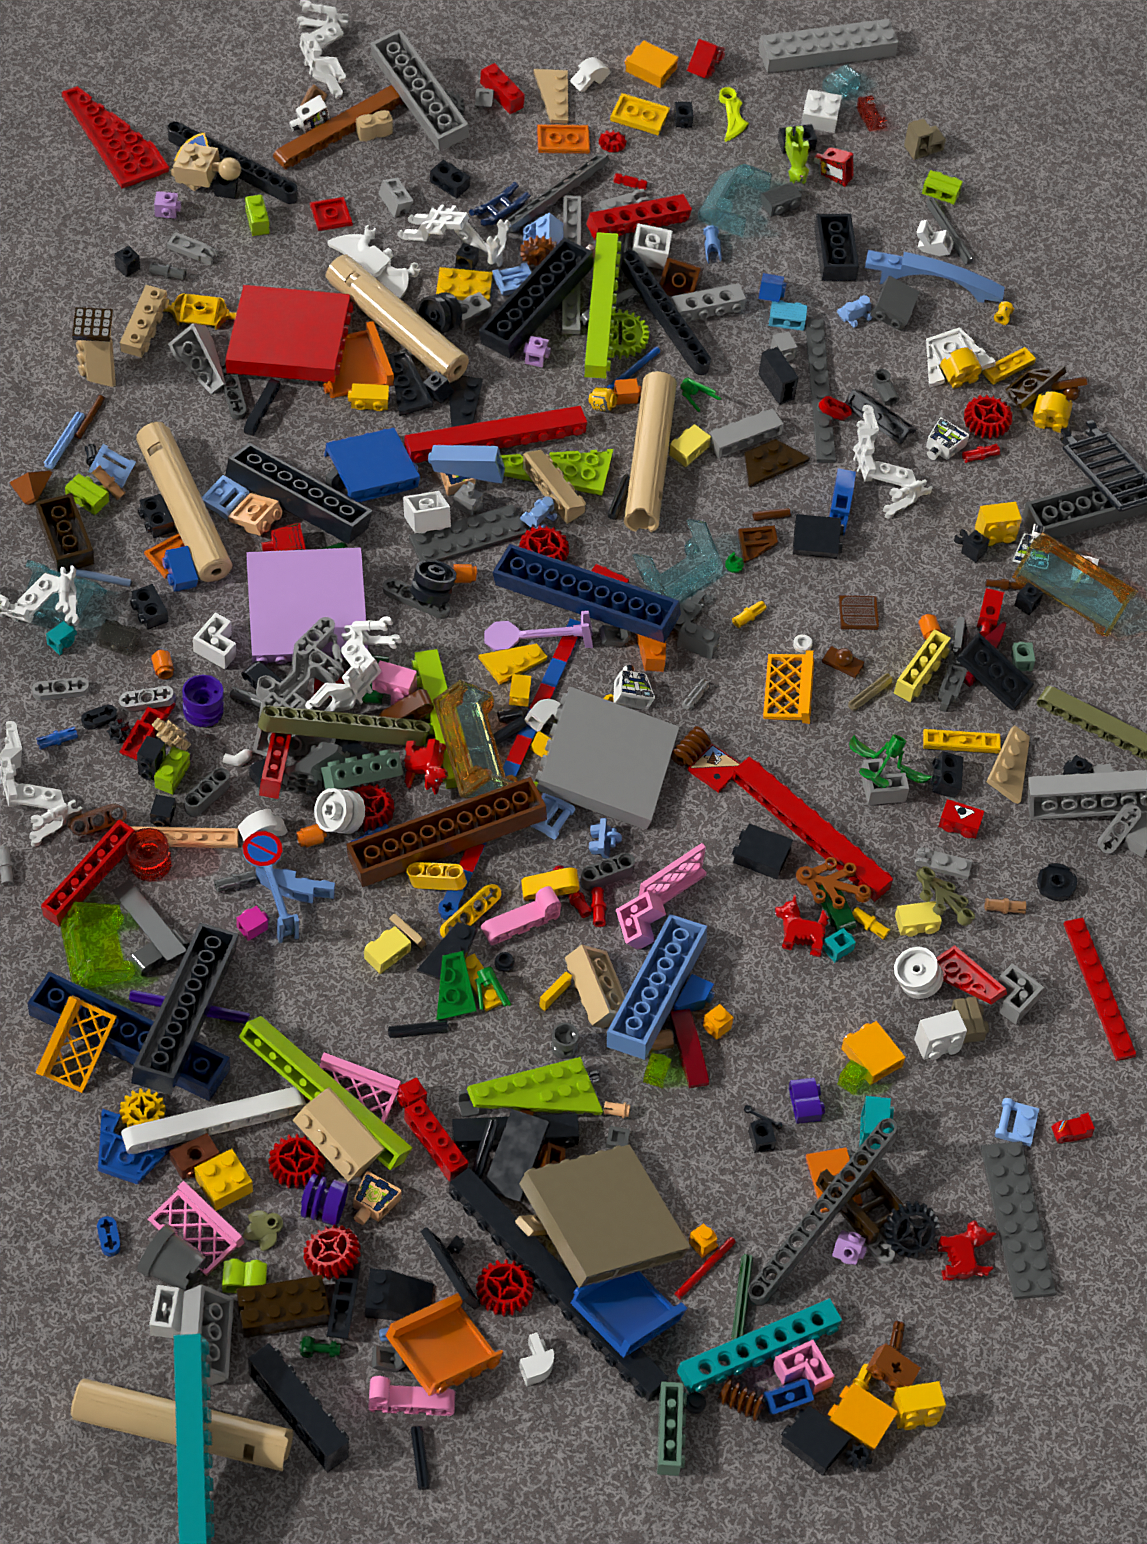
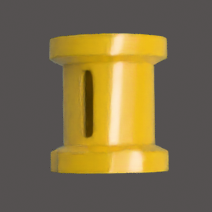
[994,301,1014,325]

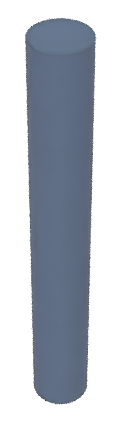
[76,568,132,587]

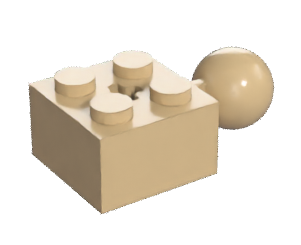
[173,143,241,187]

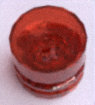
[126,828,172,882]

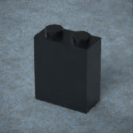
[758,347,799,405]
[792,514,844,559]
[731,823,793,880]
[781,1405,851,1476]

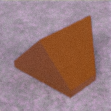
[9,470,52,505]

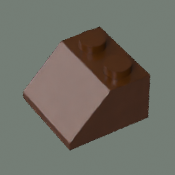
[660,257,704,296]

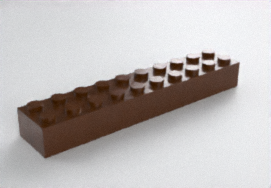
[346,777,547,888]

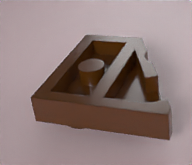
[737,525,778,563]

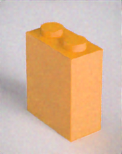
[625,40,678,88]
[841,1021,906,1085]
[827,1383,897,1451]

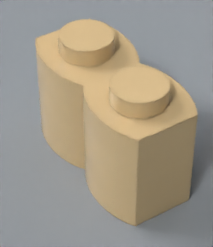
[356,111,393,141]

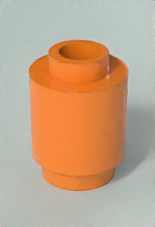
[453,564,477,583]
[918,614,942,640]
[151,650,174,680]
[296,824,327,848]

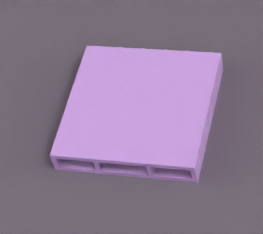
[246,548,368,665]

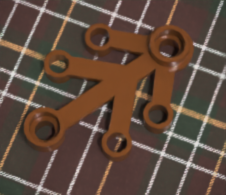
[796,857,871,909]

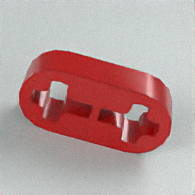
[819,396,852,421]

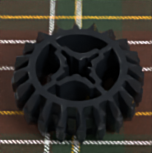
[884,1201,941,1258]

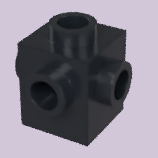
[1063,755,1093,775]

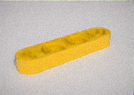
[440,884,501,938]

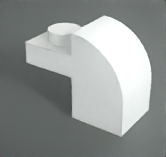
[570,57,611,93]
[917,220,954,256]
[524,699,560,732]
[238,809,288,841]
[519,1333,554,1387]

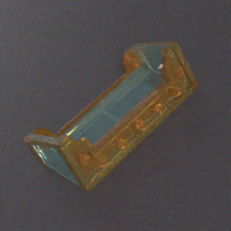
[1012,532,1138,637]
[433,680,518,798]

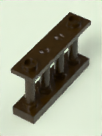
[816,1160,906,1246]

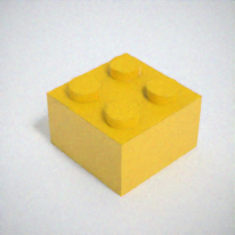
[975,502,1022,546]
[194,1149,253,1211]
[891,1381,946,1430]

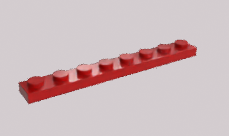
[1063,918,1136,1061]

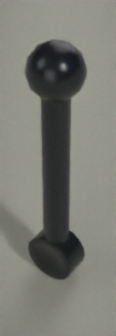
[744,1105,783,1130]

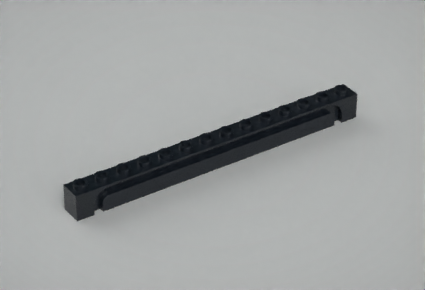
[449,1168,669,1401]

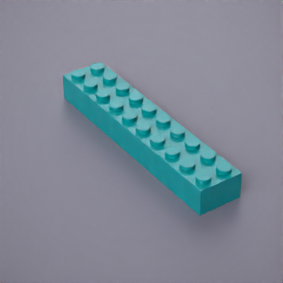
[174,1333,215,1544]

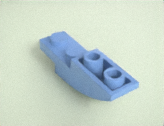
[256,867,335,903]

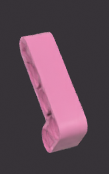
[481,886,561,945]
[369,1376,455,1416]

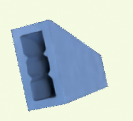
[428,445,505,483]

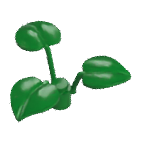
[849,734,932,788]

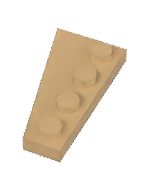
[534,69,568,124]
[986,726,1030,804]

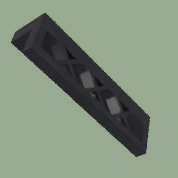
[845,389,917,444]

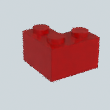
[687,39,725,79]

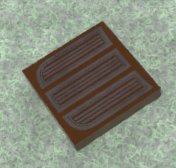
[838,595,879,630]

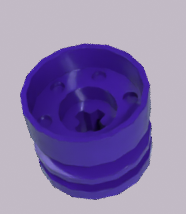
[182,674,224,727]
[301,1174,348,1226]

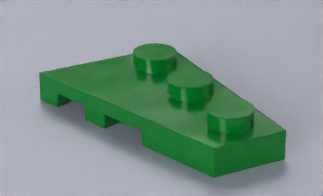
[436,951,477,1020]

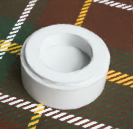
[793,635,813,653]

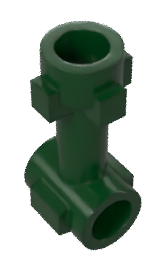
[299,1336,341,1358]

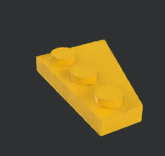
[478,643,547,685]

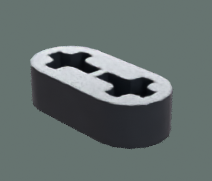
[81,704,117,730]

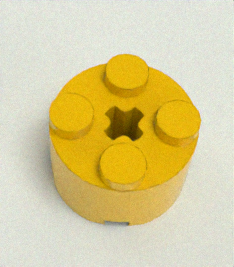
[940,347,982,389]
[1033,392,1073,433]

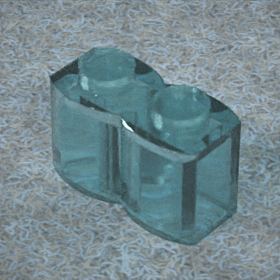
[822,64,861,98]

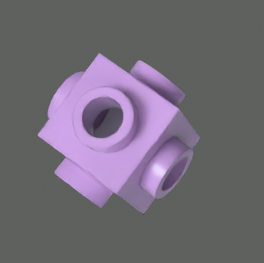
[154,192,181,218]
[524,336,551,367]
[832,1230,867,1265]

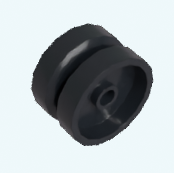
[416,292,462,334]
[410,560,456,605]

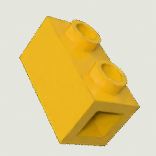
[348,383,389,411]

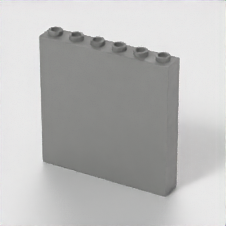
[535,687,679,829]

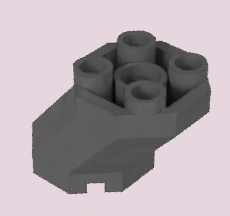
[283,742,350,797]

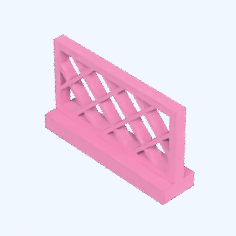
[639,843,707,904]
[305,1052,401,1123]
[148,1181,245,1276]

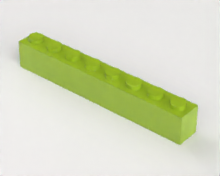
[411,649,470,789]

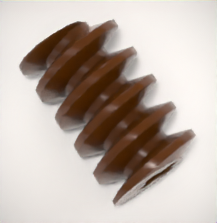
[671,726,711,767]
[717,1378,766,1422]

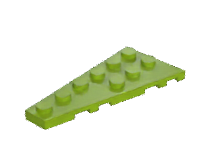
[501,449,613,495]
[467,1057,603,1115]

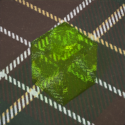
[643,1053,671,1088]
[837,1060,868,1095]

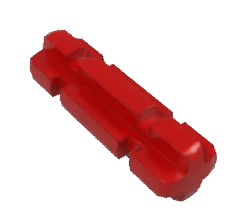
[613,173,648,190]

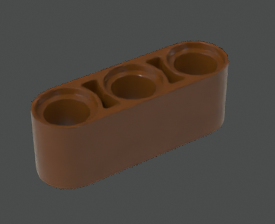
[379,689,434,720]
[68,803,127,836]

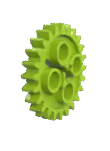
[609,309,649,359]

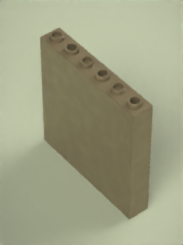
[519,1144,690,1289]

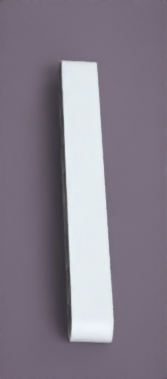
[121,1087,307,1154]

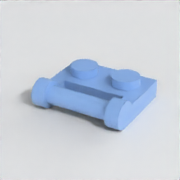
[492,263,531,296]
[88,444,136,488]
[202,475,250,520]
[531,793,575,840]
[995,1098,1039,1146]

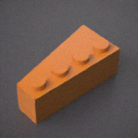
[635,633,666,672]

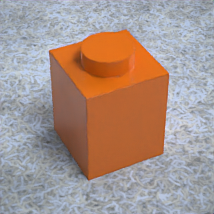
[614,379,642,405]

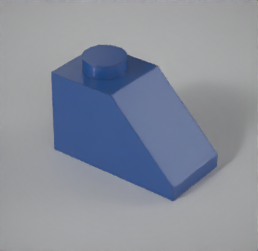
[674,974,715,1012]

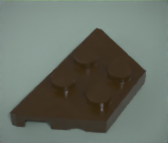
[1005,366,1067,410]
[744,439,809,488]

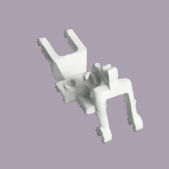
[297,0,348,99]
[398,205,511,268]
[853,405,933,519]
[0,566,80,626]
[305,616,402,712]
[0,721,82,847]

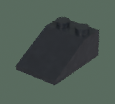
[365,1268,434,1321]

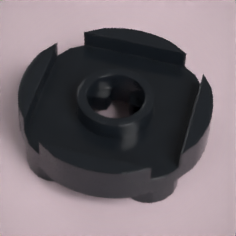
[1037,863,1077,901]

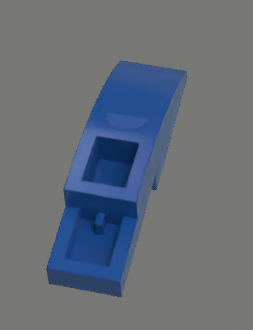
[829,468,856,536]

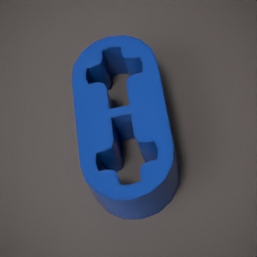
[97,1216,120,1256]

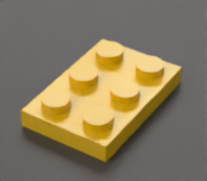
[610,93,670,135]
[436,267,493,302]

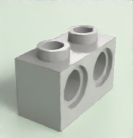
[459,292,492,331]

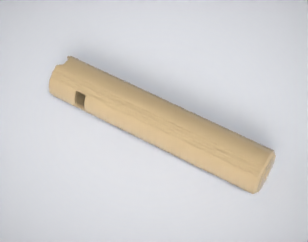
[326,254,469,383]
[624,371,677,532]
[136,422,233,582]
[71,1379,294,1471]

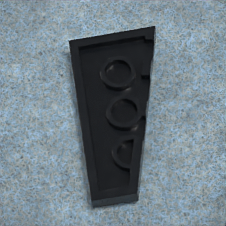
[390,349,433,416]
[449,375,483,427]

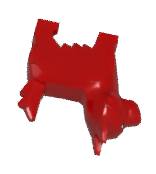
[404,739,448,795]
[775,895,829,957]
[937,1220,996,1281]

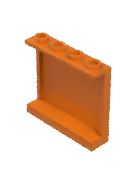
[323,321,394,398]
[385,1293,503,1397]

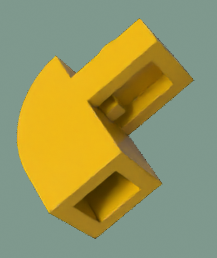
[509,674,532,707]

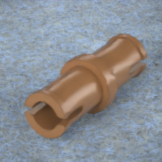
[92,465,126,500]
[984,898,1026,914]

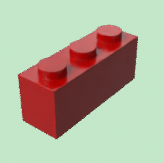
[480,63,525,114]

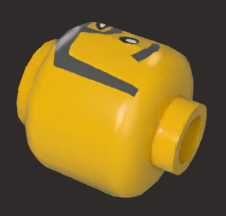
[589,387,617,412]

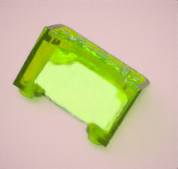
[61,902,135,989]

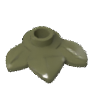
[243,1210,284,1251]

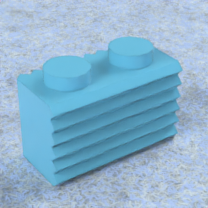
[769,300,808,331]

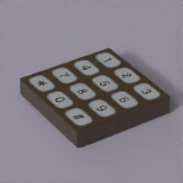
[72,307,113,342]

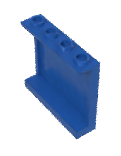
[324,428,420,502]
[571,1271,687,1358]

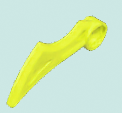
[719,87,749,142]

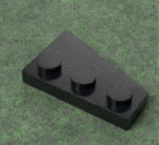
[417,922,478,980]

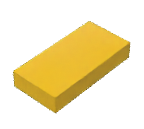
[539,971,572,1011]

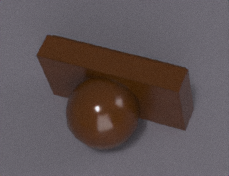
[1051,376,1089,401]
[822,646,865,679]

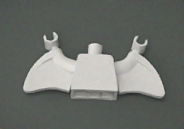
[328,225,420,299]

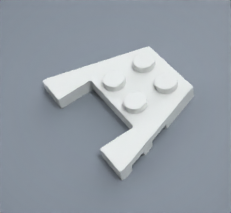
[926,328,995,387]

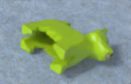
[786,126,809,184]

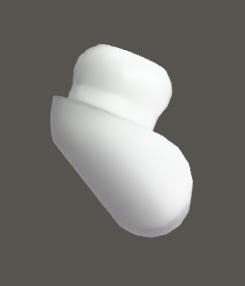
[223,749,252,767]

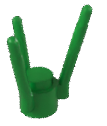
[680,377,721,412]
[475,967,511,1010]

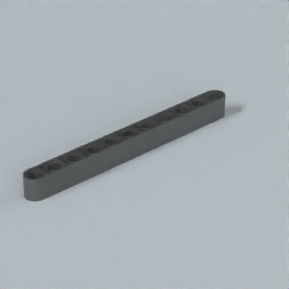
[748,1118,898,1306]

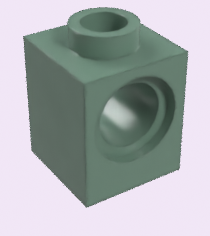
[1011,642,1035,671]

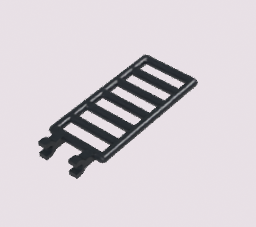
[1060,420,1147,512]

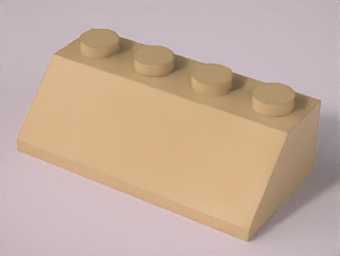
[76,337,116,387]
[523,450,586,524]
[565,945,625,1028]
[293,1087,385,1182]

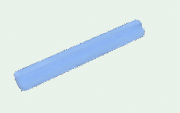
[44,412,85,469]

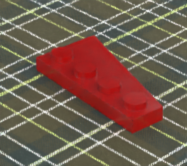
[936,945,1007,1005]

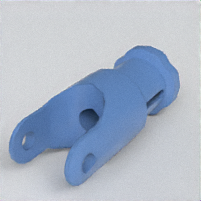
[703,225,722,263]

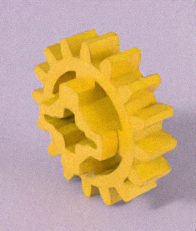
[120,1088,166,1127]

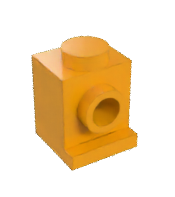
[689,1223,718,1258]

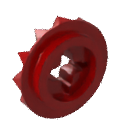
[599,130,626,153]

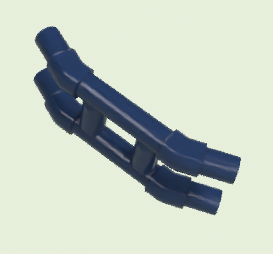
[469,181,531,226]

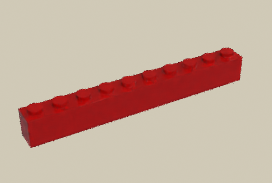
[404,405,587,463]
[732,756,893,902]

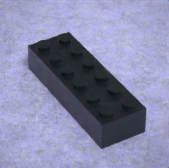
[248,1343,350,1473]

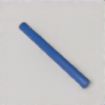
[607,347,660,390]

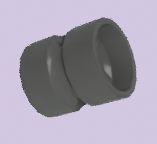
[551,1023,579,1059]

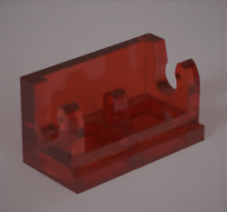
[856,95,887,132]

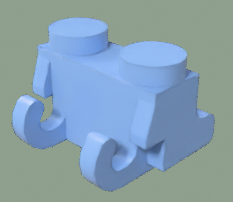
[837,295,872,328]
[520,496,557,529]

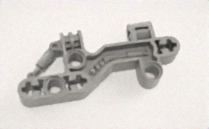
[256,617,345,718]

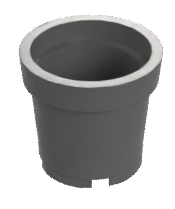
[137,1224,208,1291]

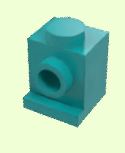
[46,621,77,655]
[822,928,856,963]

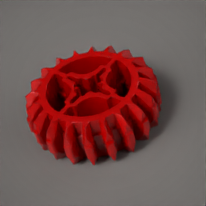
[964,394,1013,440]
[519,525,569,562]
[348,783,395,832]
[268,1133,326,1189]
[303,1224,361,1281]
[476,1259,534,1317]

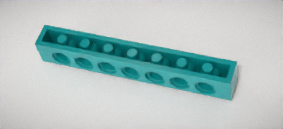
[677,1298,842,1393]

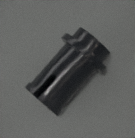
[84,444,97,467]
[497,706,523,723]

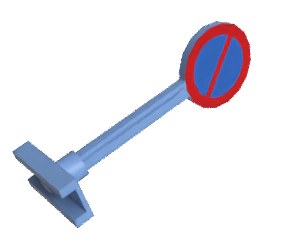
[242,831,299,943]

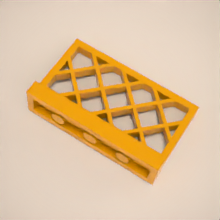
[763,650,814,724]
[35,996,117,1093]

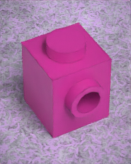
[236,906,269,941]

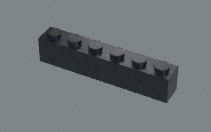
[452,1114,579,1152]

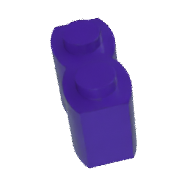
[789,1078,825,1124]

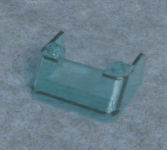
[697,164,772,238]
[632,519,723,601]

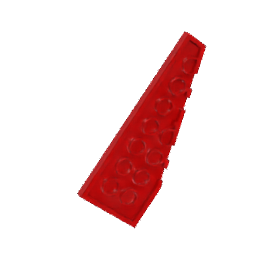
[62,86,169,189]

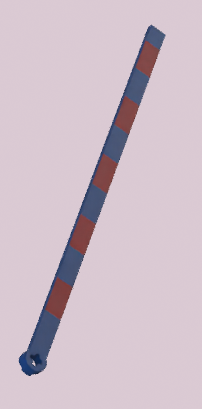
[438,618,581,920]

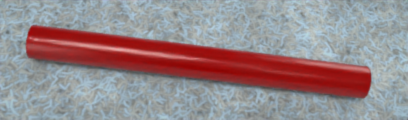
[674,1237,736,1299]

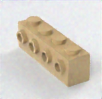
[120,285,169,358]

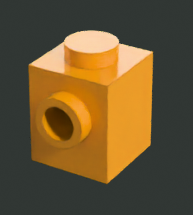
[703,1004,734,1040]

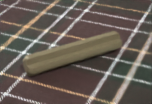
[848,673,893,711]

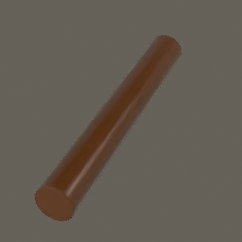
[74,395,105,439]

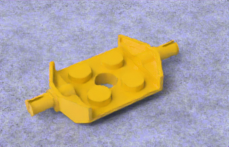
[163,293,236,330]

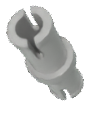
[0,846,14,887]

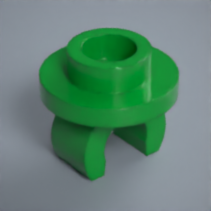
[725,552,744,573]

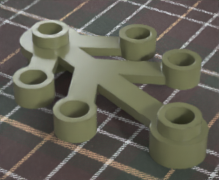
[916,866,975,926]

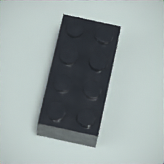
[814,213,859,281]

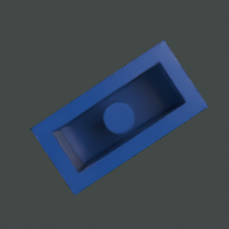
[758,273,787,302]
[162,546,198,592]
[762,1379,814,1414]

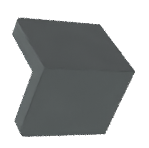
[458,1089,487,1117]

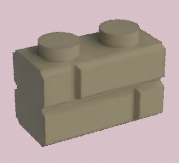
[951,997,989,1043]

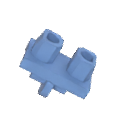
[589,818,622,859]

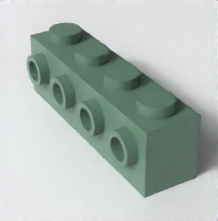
[321,749,403,790]
[657,1382,687,1476]

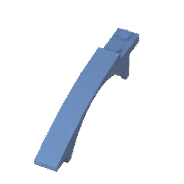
[865,250,1005,303]

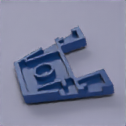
[98,1109,176,1185]

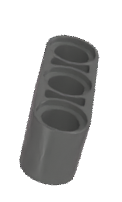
[184,768,230,817]
[580,853,635,891]
[129,929,190,977]

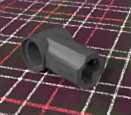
[872,369,899,406]

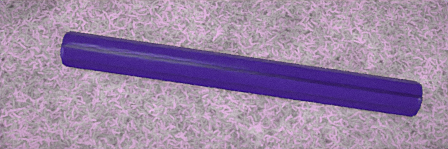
[129,990,250,1024]

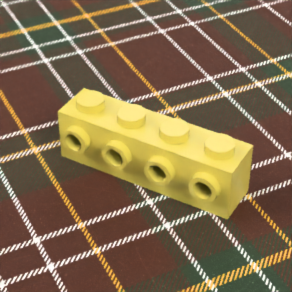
[894,629,951,702]

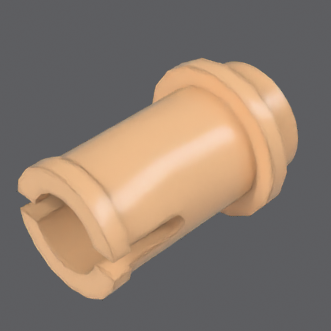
[604,1101,630,1119]

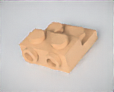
[228,493,283,536]

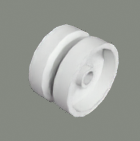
[314,788,365,834]
[894,947,943,999]

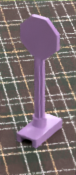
[485,611,593,651]

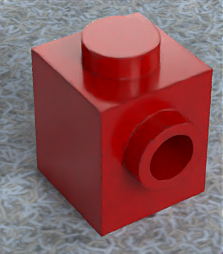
[397,1077,427,1108]

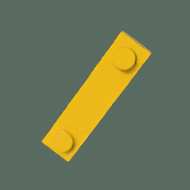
[923,729,1001,754]

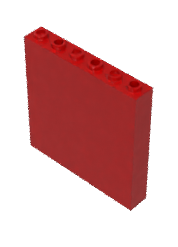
[225,285,354,383]

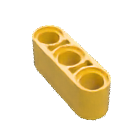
[407,862,467,890]
[521,868,580,901]

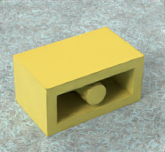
[669,424,711,467]
[895,901,942,937]
[364,926,411,974]

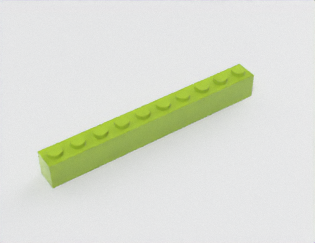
[584,232,621,379]
[238,1016,412,1170]

